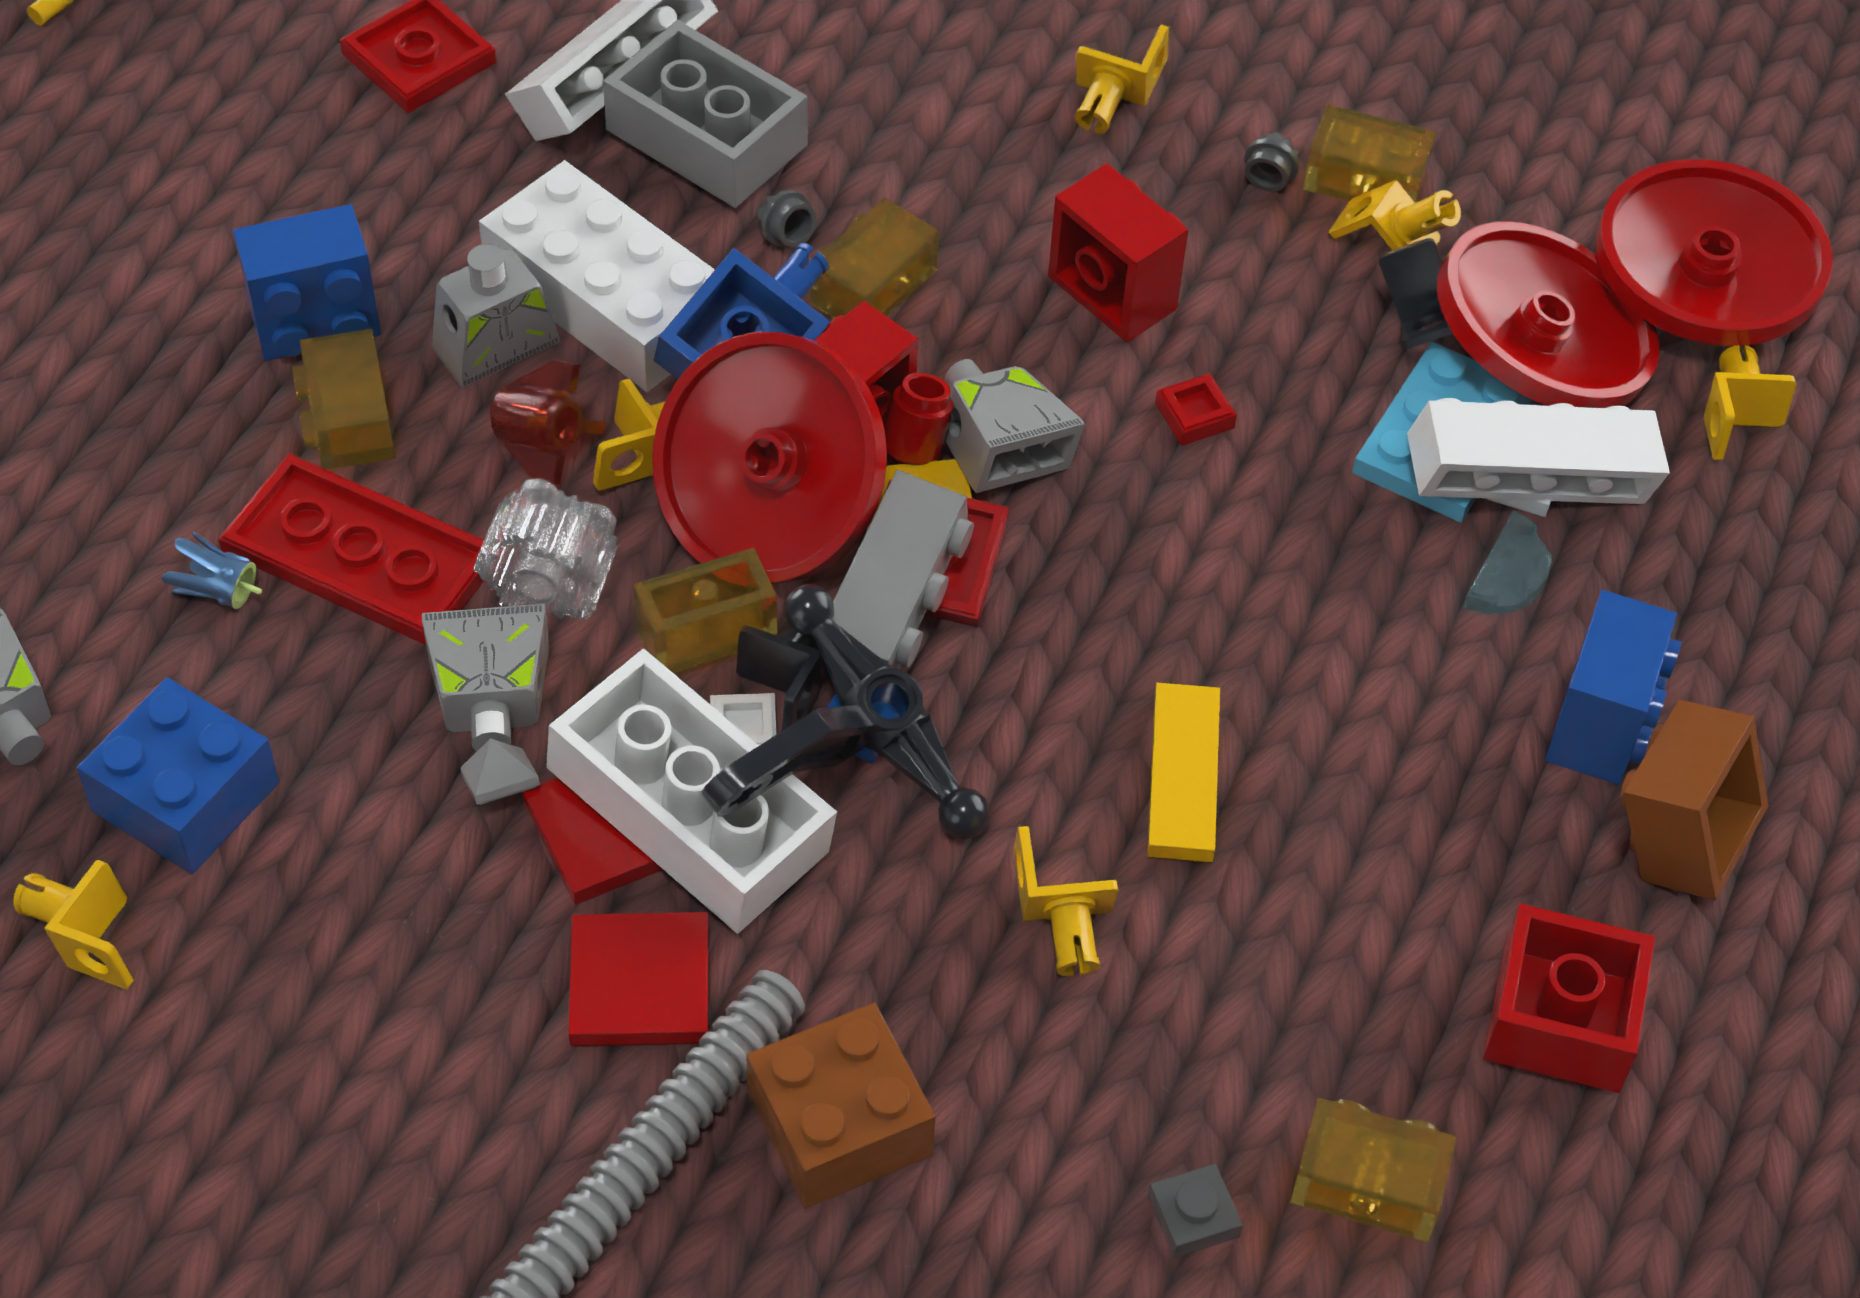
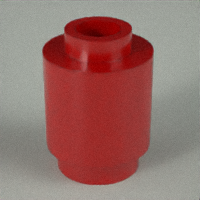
[885,373,953,465]

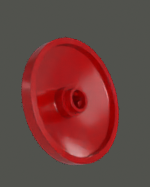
[1596,159,1833,346]
[1437,222,1659,408]
[652,331,887,584]

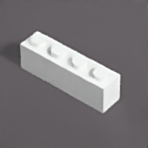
[505,0,718,141]
[1407,398,1670,504]

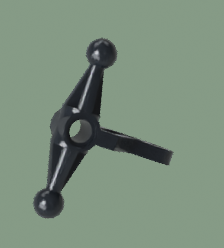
[702,584,990,840]

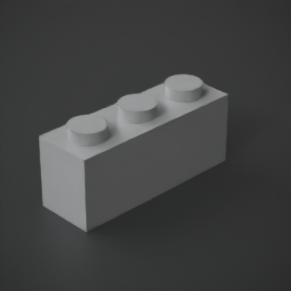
[833,469,974,670]

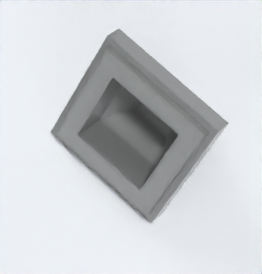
[460,738,540,805]

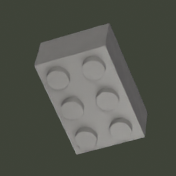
[603,20,808,208]

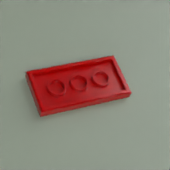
[218,453,500,645]

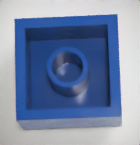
[233,204,381,362]
[1545,589,1682,785]
[76,677,279,875]

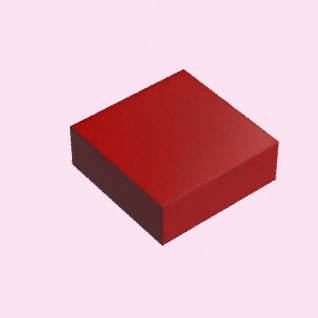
[1155,373,1237,446]

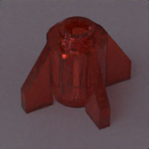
[490,359,606,485]

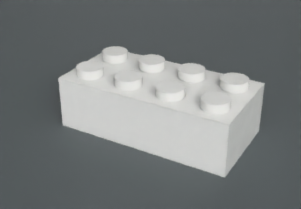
[479,160,715,392]
[546,648,837,934]

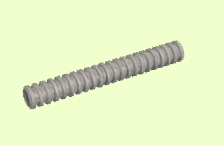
[480,970,805,1298]

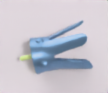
[161,531,262,609]

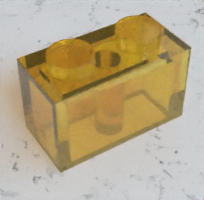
[1303,104,1436,203]
[810,198,939,318]
[292,329,395,470]
[633,548,777,673]
[1290,1097,1457,1242]

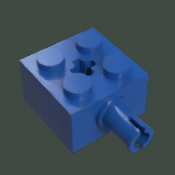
[654,243,830,379]

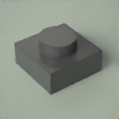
[1148,1163,1243,1258]

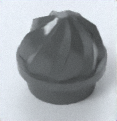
[1244,132,1300,192]
[757,190,816,247]

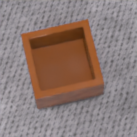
[1621,699,1769,901]
[746,1002,936,1209]

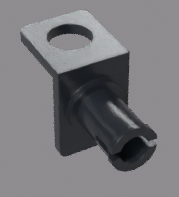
[1379,238,1453,349]
[736,620,822,731]

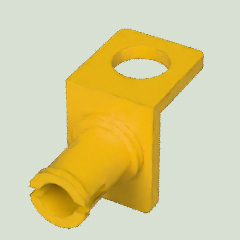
[1075,25,1169,134]
[1328,180,1461,250]
[1703,345,1796,460]
[593,379,665,490]
[1013,826,1119,976]
[14,860,134,989]

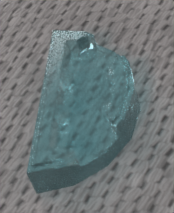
[1463,510,1552,614]

